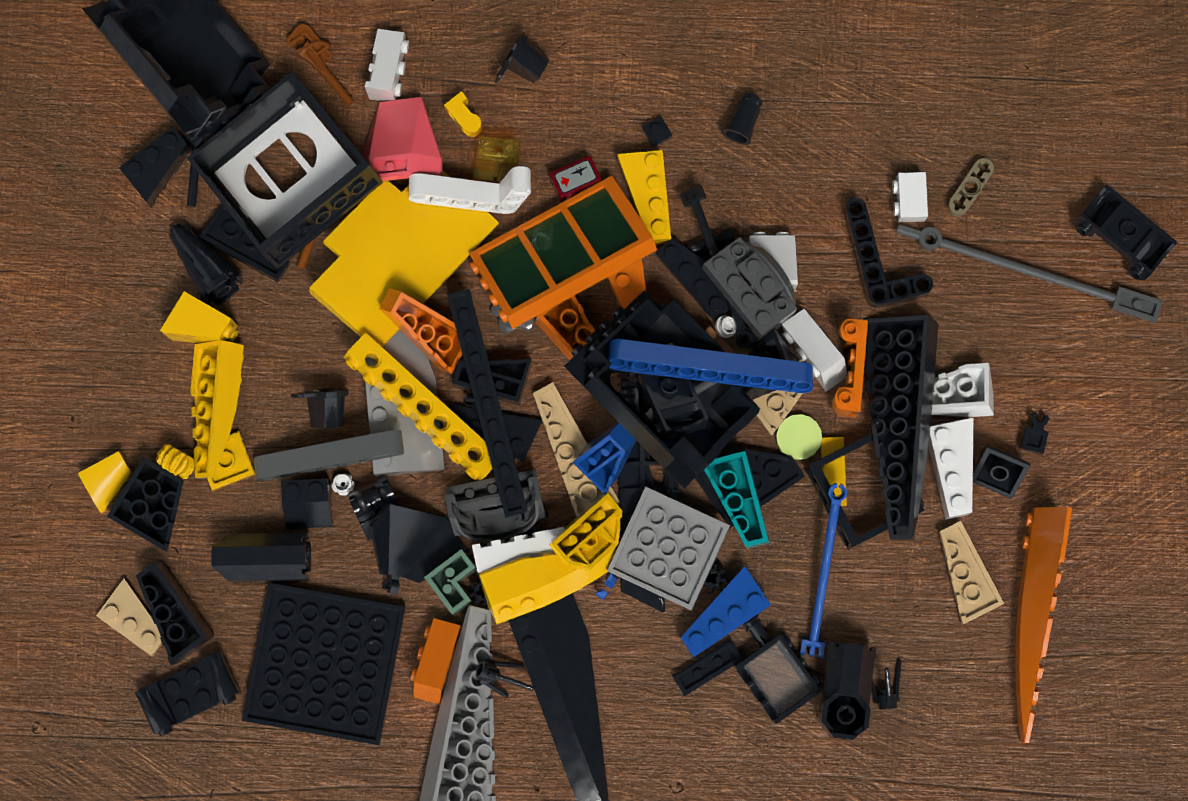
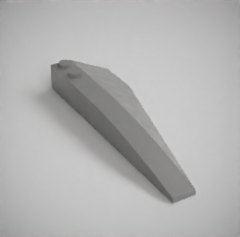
[420,606,496,801]

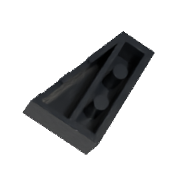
[119,126,191,208]

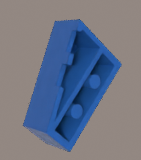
[572,422,636,494]

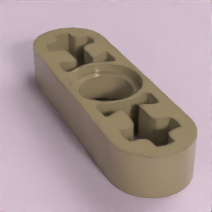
[947,158,994,217]

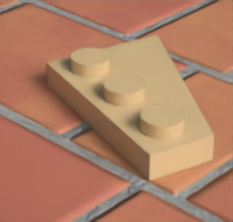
[753,360,814,437]
[96,578,162,656]

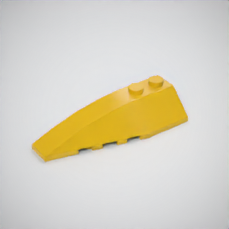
[190,340,244,478]
[479,547,616,624]

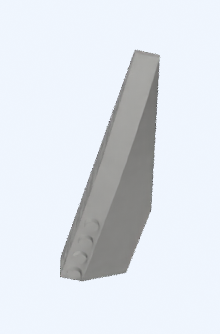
[352,209,445,477]

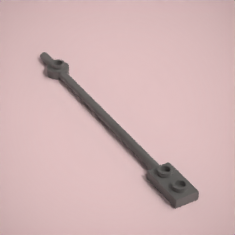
[896,225,1163,324]

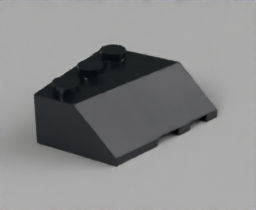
[107,457,184,552]

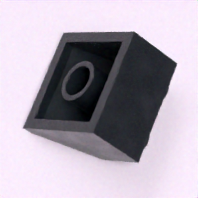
[281,478,333,530]

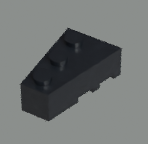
[452,358,532,406]

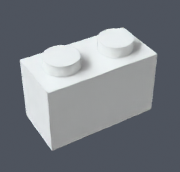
[892,172,928,222]

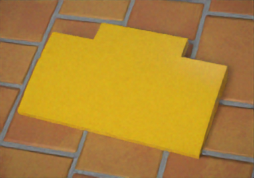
[309,170,499,348]

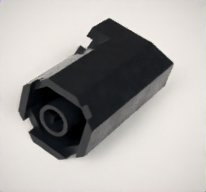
[211,533,311,583]
[818,641,876,740]

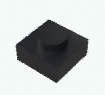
[642,117,672,148]

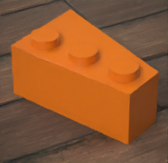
[598,238,646,309]
[410,618,460,704]

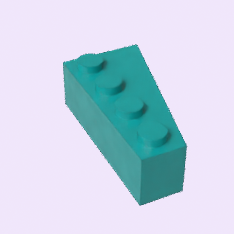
[704,451,770,549]

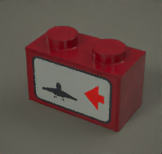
[549,155,602,203]

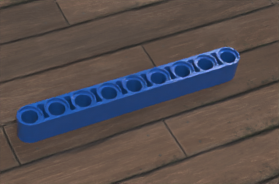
[607,339,813,393]

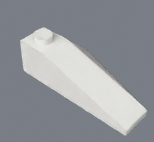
[932,363,994,417]

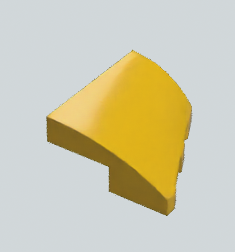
[78,451,133,513]

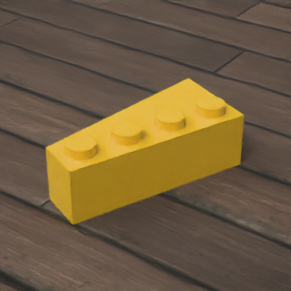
[617,150,671,246]

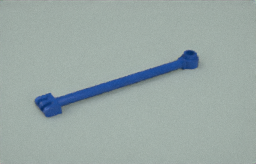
[800,483,847,658]

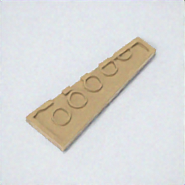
[533,382,619,517]

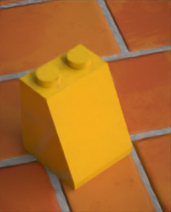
[160,291,239,343]

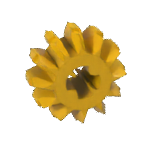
[155,444,194,479]

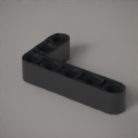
[844,198,933,308]

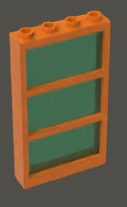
[469,176,657,329]

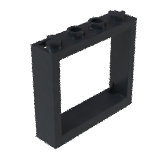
[805,433,925,550]

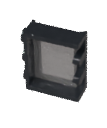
[734,634,822,725]

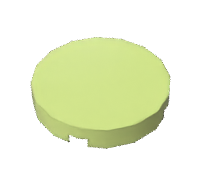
[776,414,822,460]

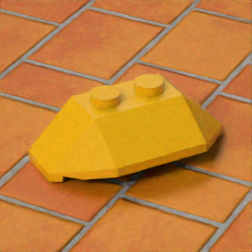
[549,493,622,571]

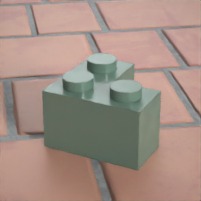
[424,549,477,616]

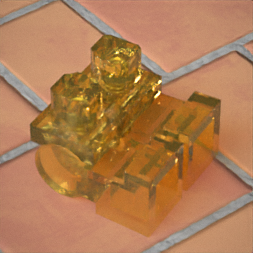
[473,136,520,184]

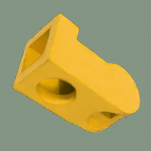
[444,91,482,137]

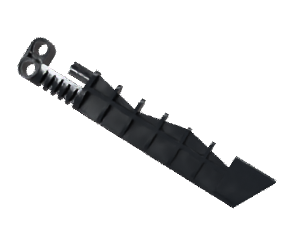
[617,373,665,612]

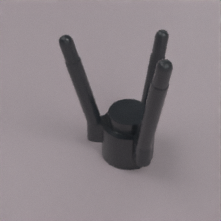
[476,658,534,698]
[871,659,902,709]

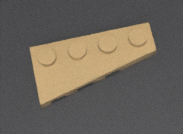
[939,521,1004,625]

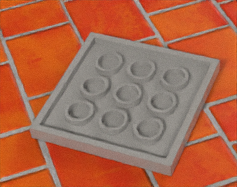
[607,487,731,610]

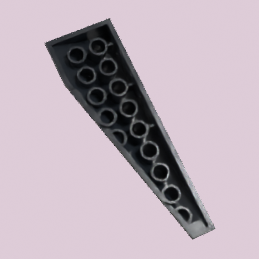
[864,315,938,540]
[508,593,609,801]

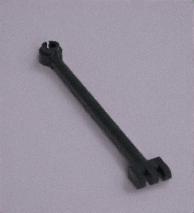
[680,184,756,348]

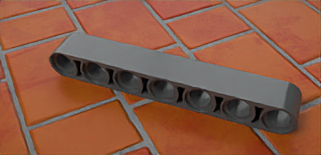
[253,430,404,481]

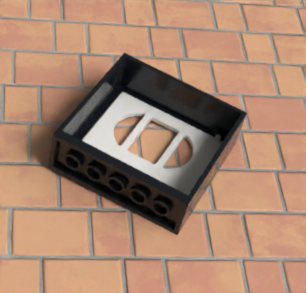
[187,71,383,269]

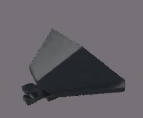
[369,503,467,595]

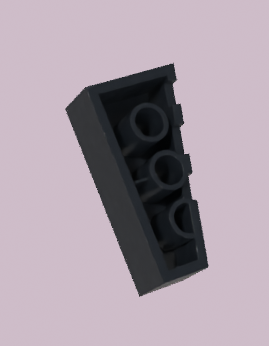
[136,561,215,665]

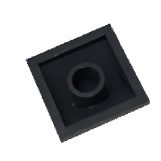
[973,445,1031,499]

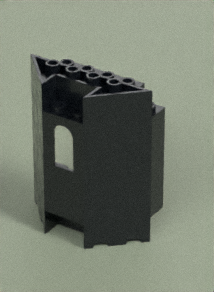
[82,0,271,148]
[564,291,761,489]

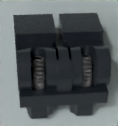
[348,477,401,541]

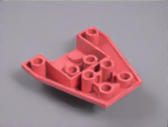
[362,97,443,181]

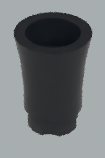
[721,92,763,145]

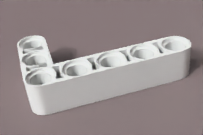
[409,166,531,214]

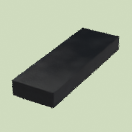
[672,640,744,696]

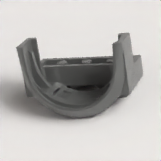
[702,237,797,339]
[445,469,546,542]

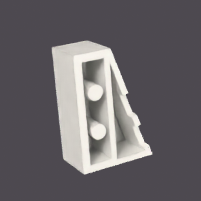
[365,29,409,102]
[782,309,848,392]

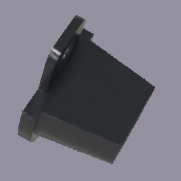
[494,33,550,83]
[291,388,349,429]

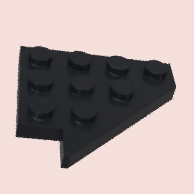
[695,445,805,529]

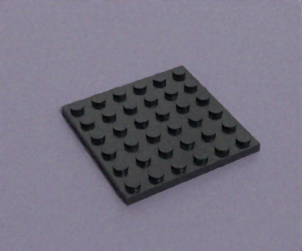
[242,583,406,746]

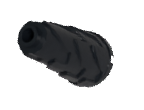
[169,224,243,307]

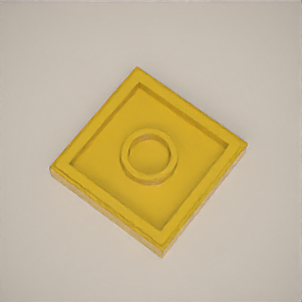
[207,431,255,491]

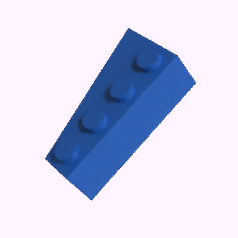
[680,567,771,658]

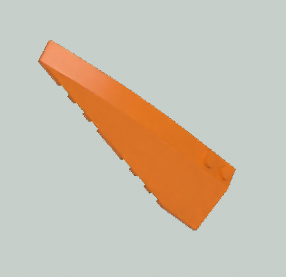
[1015,507,1072,743]

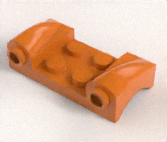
[832,319,868,418]

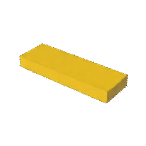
[821,437,847,507]

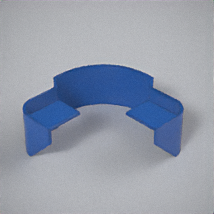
[595,573,619,600]

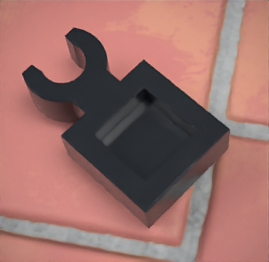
[1020,412,1049,455]

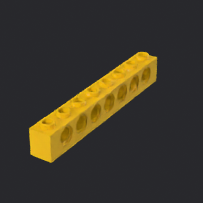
[343,332,492,481]

